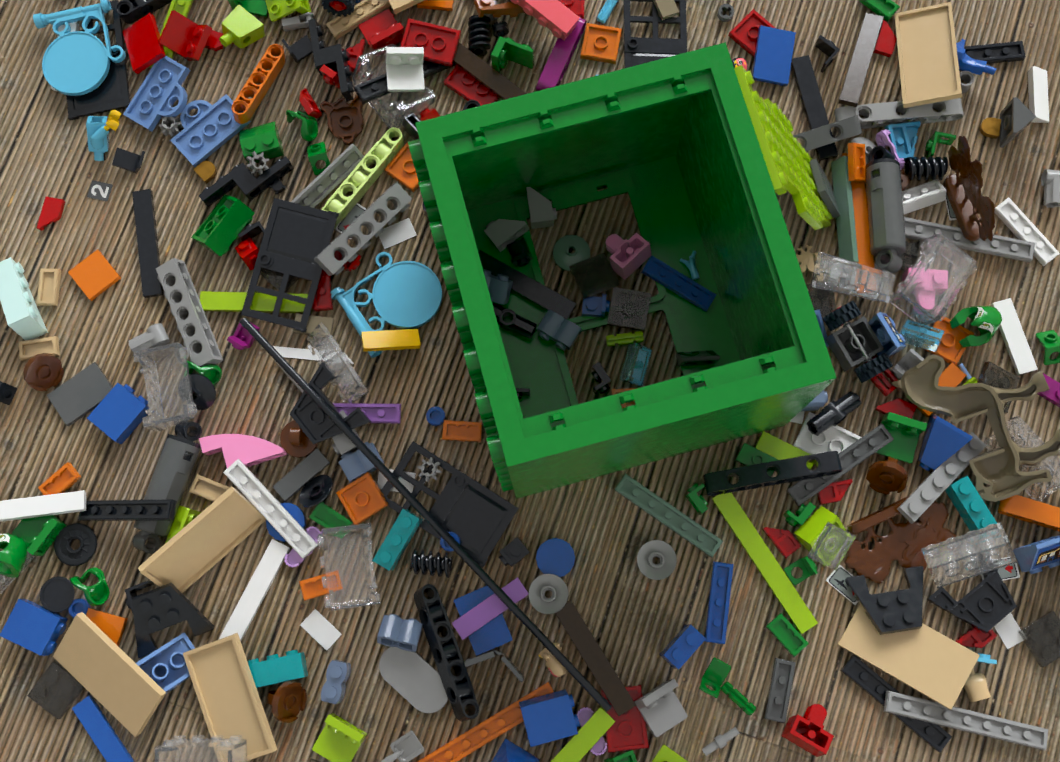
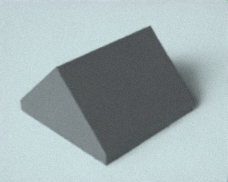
[1000,97,1036,148]

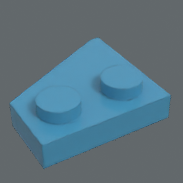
[885,121,921,161]

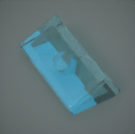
[900,320,944,352]
[620,343,652,386]

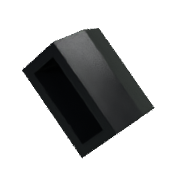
[402,112,420,140]

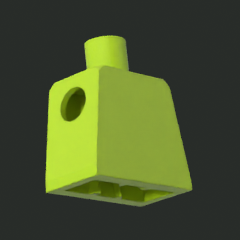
[219,5,265,49]

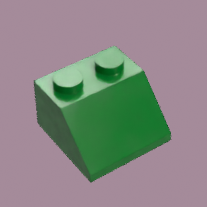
[239,121,284,164]

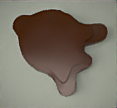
[320,95,364,145]

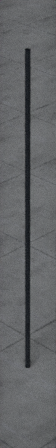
[240,317,612,712]

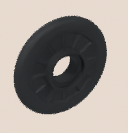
[54,523,97,566]

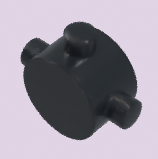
[270,179,286,195]

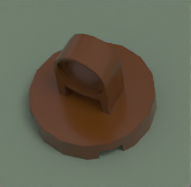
[23,353,64,391]
[280,420,319,458]
[866,456,908,494]
[267,681,307,723]

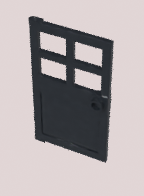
[58,0,130,120]
[623,0,687,68]
[241,198,339,333]
[380,441,519,568]

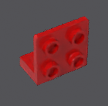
[358,9,405,55]
[158,10,213,61]

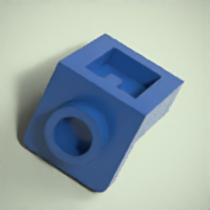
[582,294,610,318]

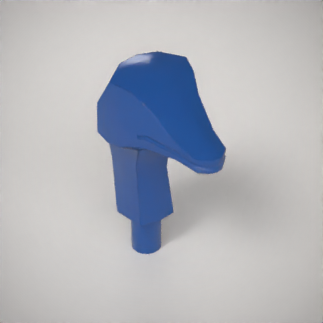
[956,39,997,75]

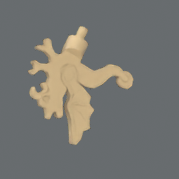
[796,245,826,283]

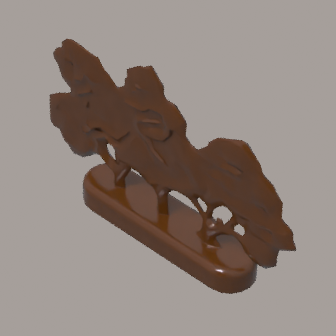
[943,136,995,241]
[844,495,956,584]

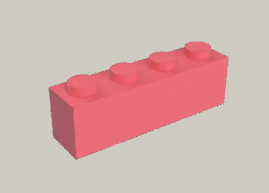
[510,0,580,40]

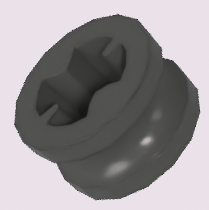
[717,4,734,22]

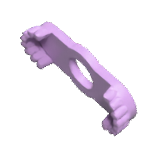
[876,129,905,170]
[284,526,321,568]
[577,707,607,755]

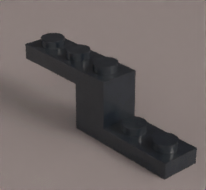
[308,19,355,101]
[198,156,294,207]

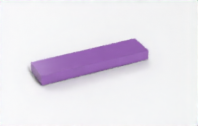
[332,403,401,424]
[452,577,529,640]

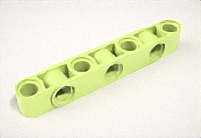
[321,127,404,229]

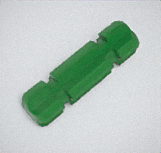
[720,681,756,715]

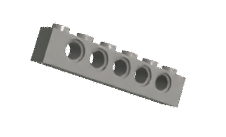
[314,182,412,276]
[156,258,224,367]

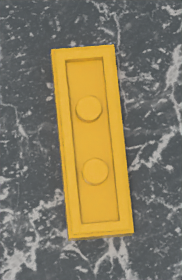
[361,329,421,352]

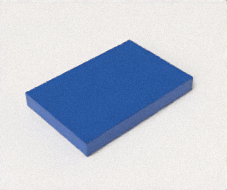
[752,25,796,86]
[454,586,513,656]

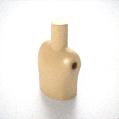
[964,668,991,702]

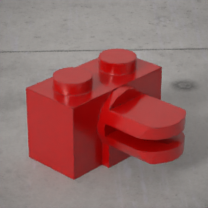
[781,704,834,757]

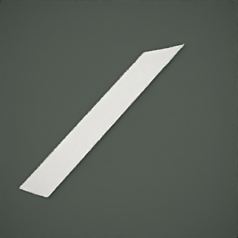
[273,346,354,364]

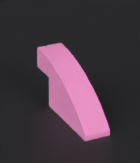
[199,434,288,468]

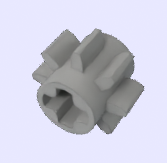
[159,116,183,138]
[245,151,269,175]
[417,457,442,482]

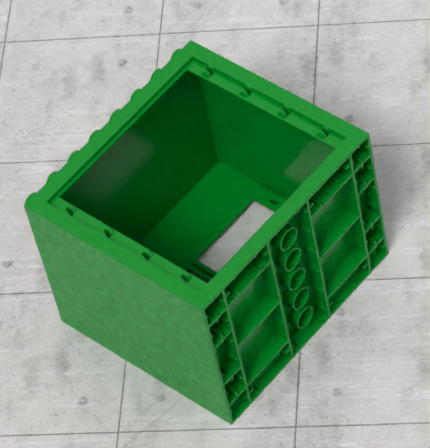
[408,42,837,499]

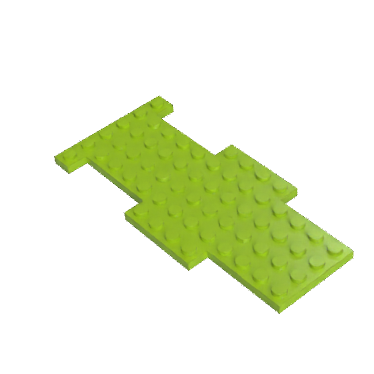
[734,65,833,231]

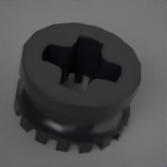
[491,21,509,38]

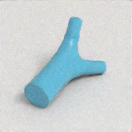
[680,251,700,280]

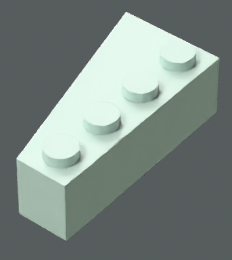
[0,257,48,341]

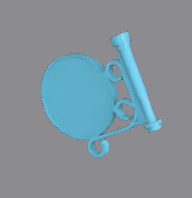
[33,0,126,96]
[330,252,442,358]

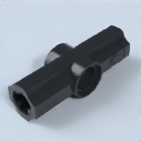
[492,302,537,340]
[807,391,862,436]

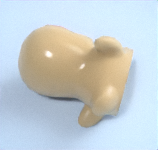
[538,642,567,677]

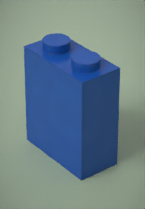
[87,383,152,445]
[0,599,68,656]
[659,624,706,670]
[519,689,580,747]

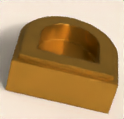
[979,117,1001,139]
[193,161,217,184]

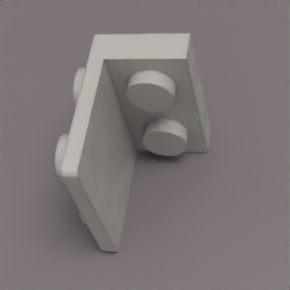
[634,679,688,738]

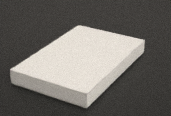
[793,412,862,455]

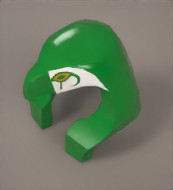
[950,306,1002,348]
[0,533,28,578]

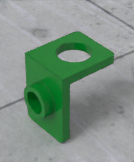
[925,131,956,158]
[307,142,330,175]
[1036,330,1060,365]
[784,556,818,586]
[699,657,731,698]

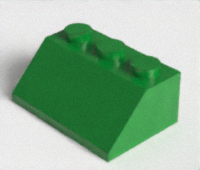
[191,194,255,257]

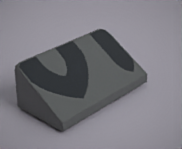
[676,350,720,367]

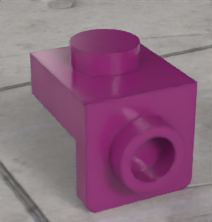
[227,321,260,350]

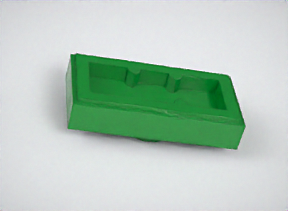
[859,0,900,22]
[735,443,778,477]
[309,502,353,539]
[765,613,809,657]

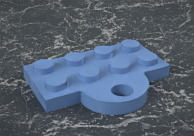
[123,56,191,132]
[170,94,251,167]

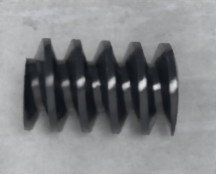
[468,15,491,56]
[905,157,948,181]
[410,549,453,578]

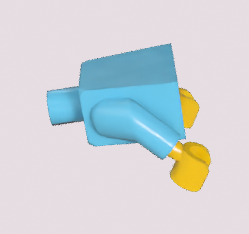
[86,110,122,161]

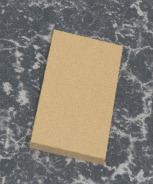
[895,2,962,108]
[138,486,266,593]
[838,603,980,710]
[53,612,166,737]
[183,633,277,762]

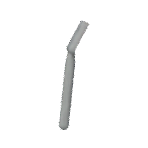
[380,731,424,762]

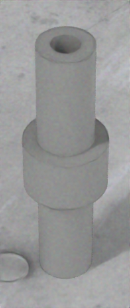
[701,727,740,756]

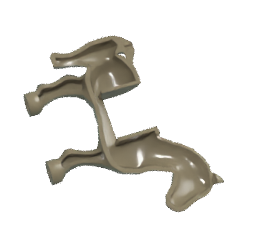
[891,354,1060,502]

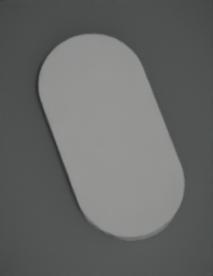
[379,647,448,713]

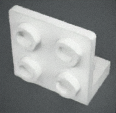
[386,47,425,92]

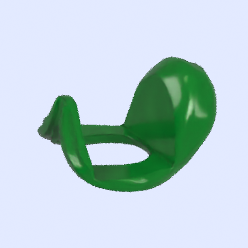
[286,110,318,142]
[183,360,222,385]
[70,567,110,606]

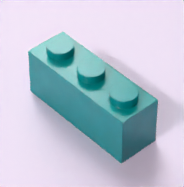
[945,476,1000,539]
[372,509,423,571]
[247,649,308,688]

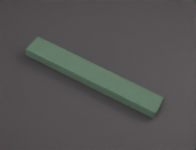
[831,156,859,268]
[614,474,723,558]

